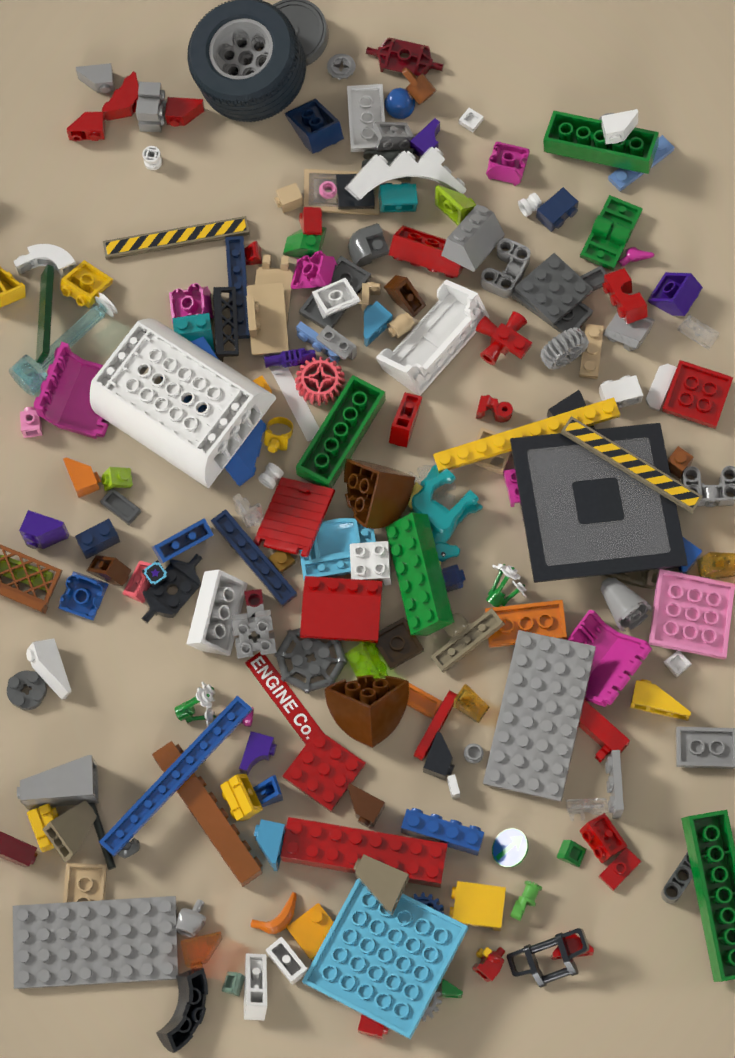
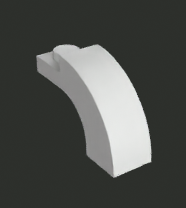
[13,244,77,277]

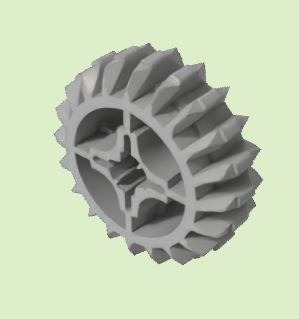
[540,327,589,370]

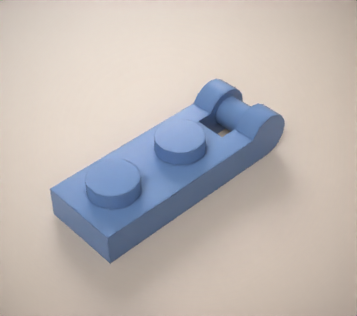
[296,321,340,363]

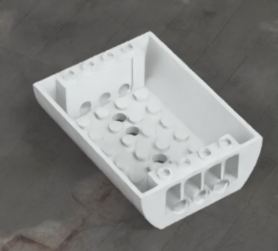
[90,318,276,489]

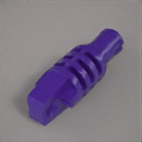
[264,348,316,368]

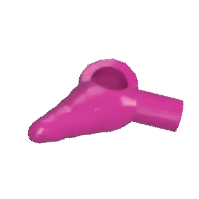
[618,247,655,267]

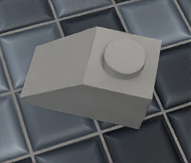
[76,63,115,93]

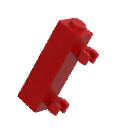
[579,700,630,763]

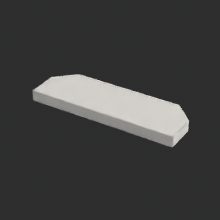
[646,364,677,411]

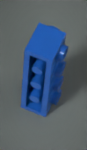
[401,808,484,856]

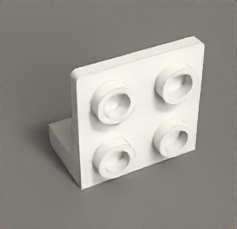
[350,541,392,585]

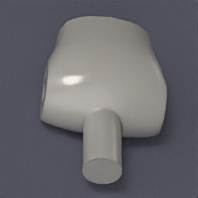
[175,899,206,938]

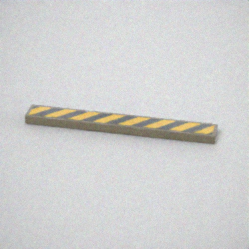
[103,216,250,260]
[561,416,703,513]

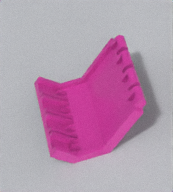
[34,342,109,439]
[567,610,652,707]

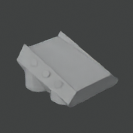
[603,312,655,351]

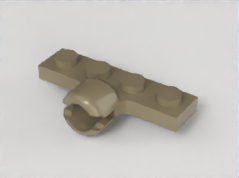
[430,608,505,673]

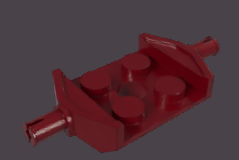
[366,37,444,77]

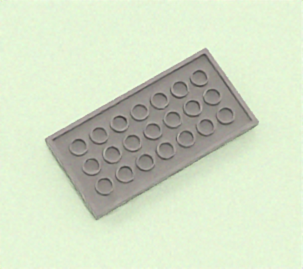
[483,630,596,802]
[13,896,179,989]

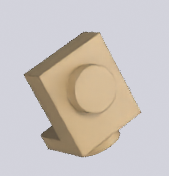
[358,282,381,311]

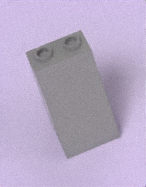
[17,755,99,809]

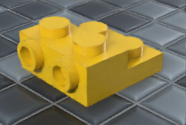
[60,260,113,308]

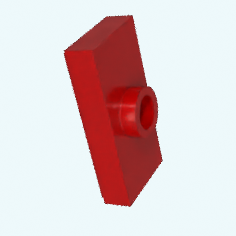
[598,847,641,891]

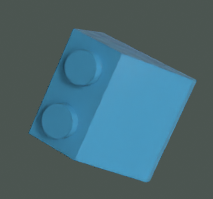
[254,819,286,872]

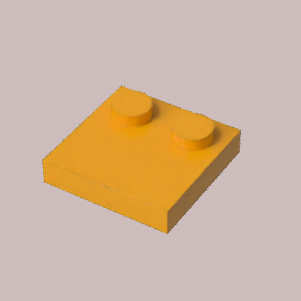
[286,903,334,961]

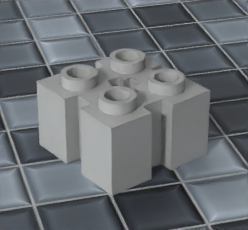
[136,82,167,132]
[232,610,277,659]

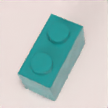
[378,182,418,213]

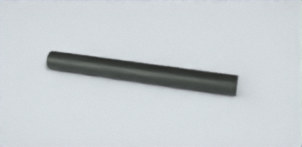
[88,803,116,870]

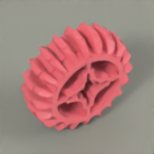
[295,356,346,406]

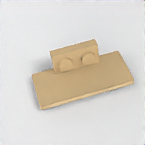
[246,282,289,356]

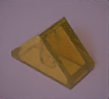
[453,684,490,723]

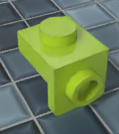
[101,467,133,491]

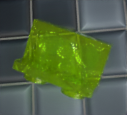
[345,642,388,678]

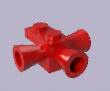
[475,311,532,365]

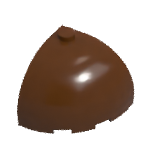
[344,458,416,529]
[325,675,409,748]

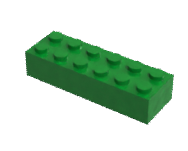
[543,111,659,174]
[296,375,386,488]
[385,512,454,636]

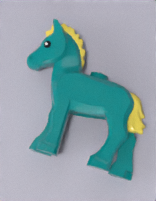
[408,464,483,566]

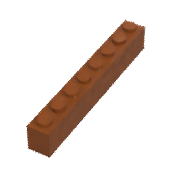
[152,741,263,887]

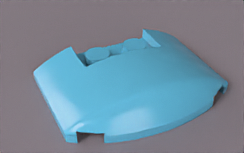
[299,518,376,581]

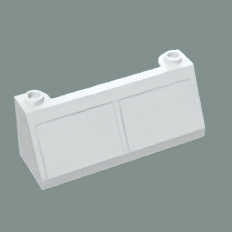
[376,279,490,396]

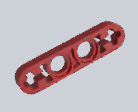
[414,690,459,761]

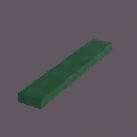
[36,265,54,364]

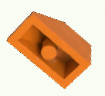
[63,457,101,498]

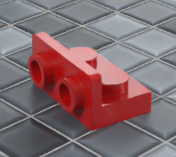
[580,813,627,864]

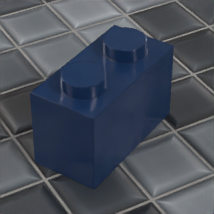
[536,187,579,232]
[75,519,120,559]

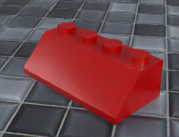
[388,225,464,278]

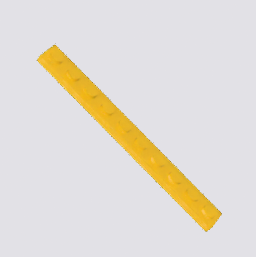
[433,397,620,473]

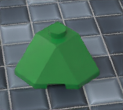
[283,227,327,258]

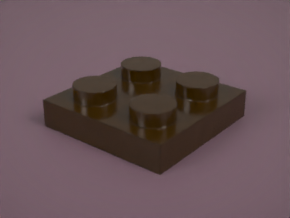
[374,617,424,670]

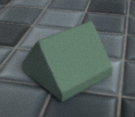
[222,971,245,996]

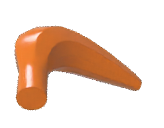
[251,892,297,934]

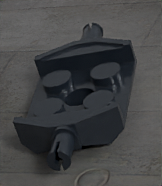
[141,553,202,624]

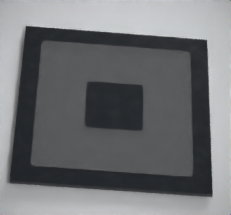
[510,423,688,583]

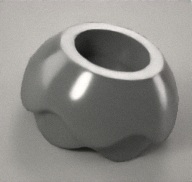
[117,838,140,859]

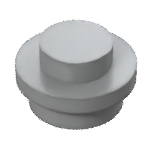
[464,744,484,764]

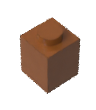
[668,446,694,479]

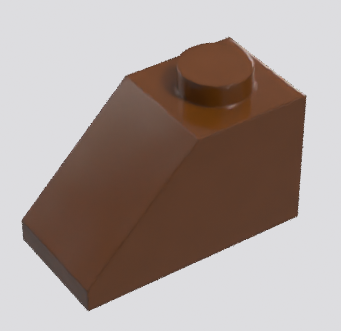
[384,275,426,317]
[86,555,132,586]
[348,784,385,827]

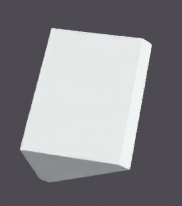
[312,278,360,319]

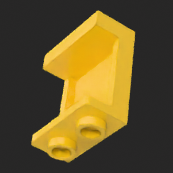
[449,881,506,931]

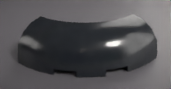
[156,968,208,1053]

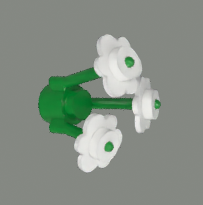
[486,564,527,607]
[175,682,216,726]

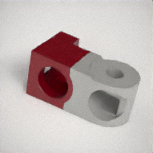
[244,589,264,618]

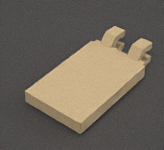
[255,254,293,326]

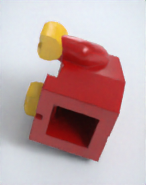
[472,947,505,982]

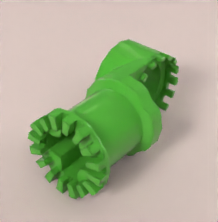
[510,880,542,921]

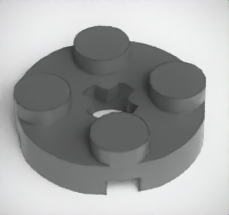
[7,670,47,710]

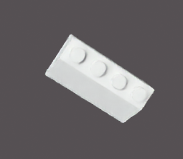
[187,569,248,656]

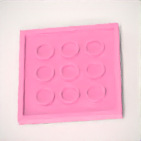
[649,569,735,660]

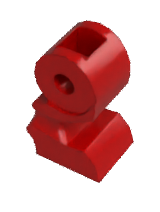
[476,395,513,423]

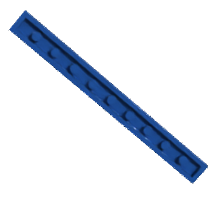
[99,695,252,857]

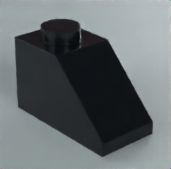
[423,731,455,781]

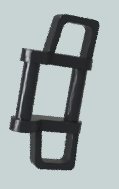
[507,928,589,988]

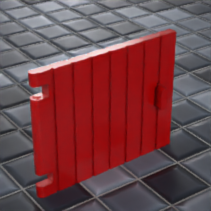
[253,477,335,558]

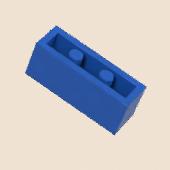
[152,518,214,564]

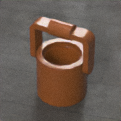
[402,68,437,105]

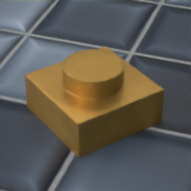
[268,551,296,573]

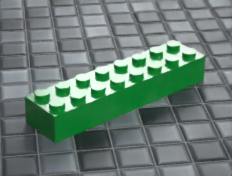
[681,810,735,982]

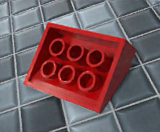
[300,576,383,643]

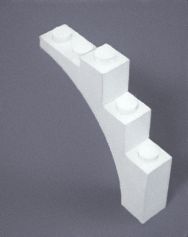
[345,147,467,200]

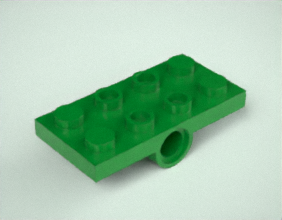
[580,195,643,271]

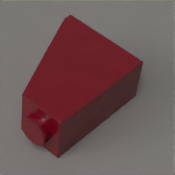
[0,831,38,867]

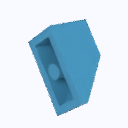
[364,301,393,347]

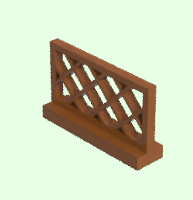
[0,544,63,614]

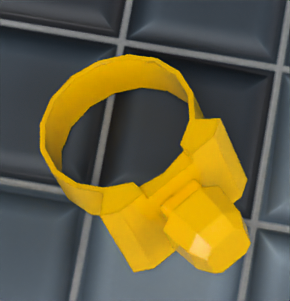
[264,417,293,453]

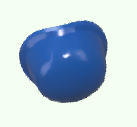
[384,88,415,119]

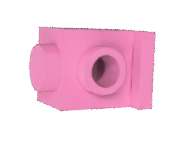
[20,407,43,438]

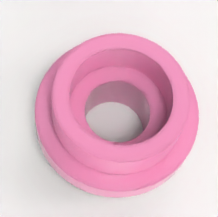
[319,181,337,199]

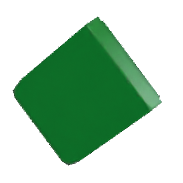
[557,840,586,867]
[442,979,463,998]

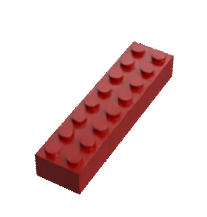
[281,817,448,888]

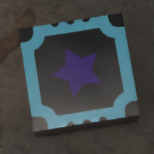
[142,560,169,587]

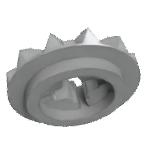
[327,54,355,80]

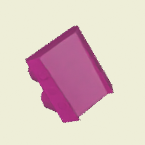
[486,141,530,186]
[291,251,337,289]
[169,283,214,323]

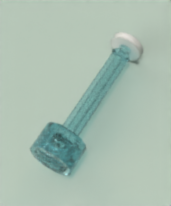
[9,293,118,396]

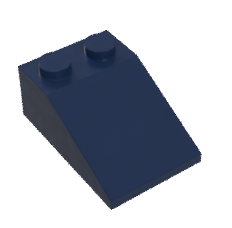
[285,98,344,154]

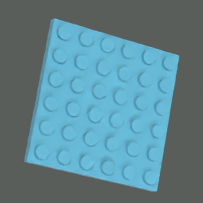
[302,878,469,1040]

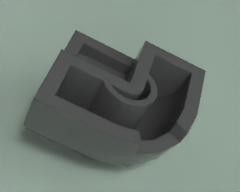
[348,223,389,267]

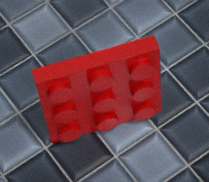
[662,360,734,429]
[282,729,366,812]

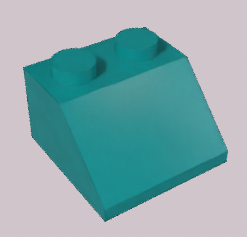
[172,313,215,352]

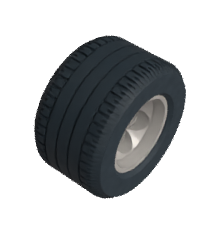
[187,0,306,122]

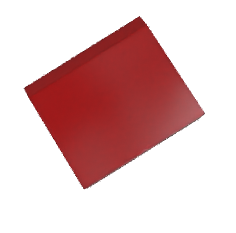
[245,241,262,265]

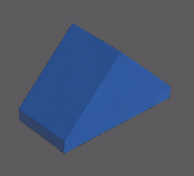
[678,536,702,574]
[253,775,283,807]

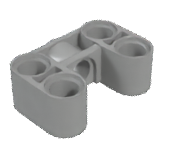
[481,238,531,298]
[681,465,735,507]

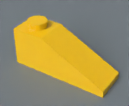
[630,679,691,721]

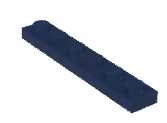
[225,236,250,339]
[211,509,297,607]

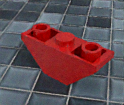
[102,71,139,121]

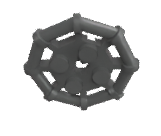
[274,628,348,694]

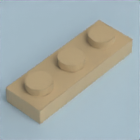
[579,324,604,379]

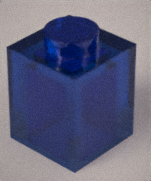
[441,564,466,592]

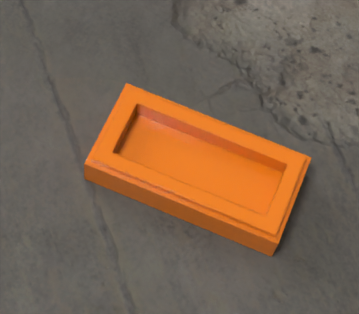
[407,683,443,720]

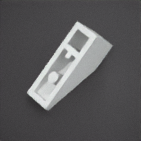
[26,638,72,700]
[244,953,267,1021]

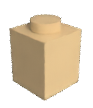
[274,183,303,214]

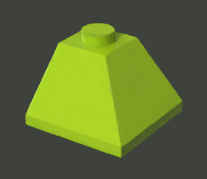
[435,185,476,226]

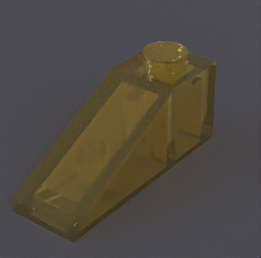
[696,552,735,579]

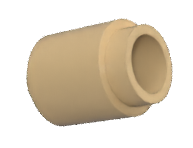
[386,312,415,339]

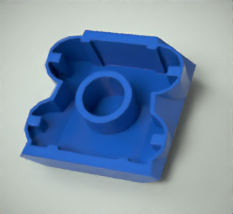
[58,571,109,621]

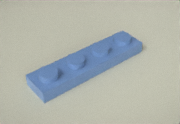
[608,135,674,191]

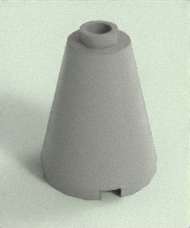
[601,578,651,632]

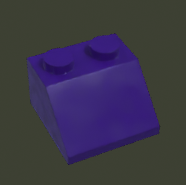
[647,272,703,316]
[19,510,69,549]

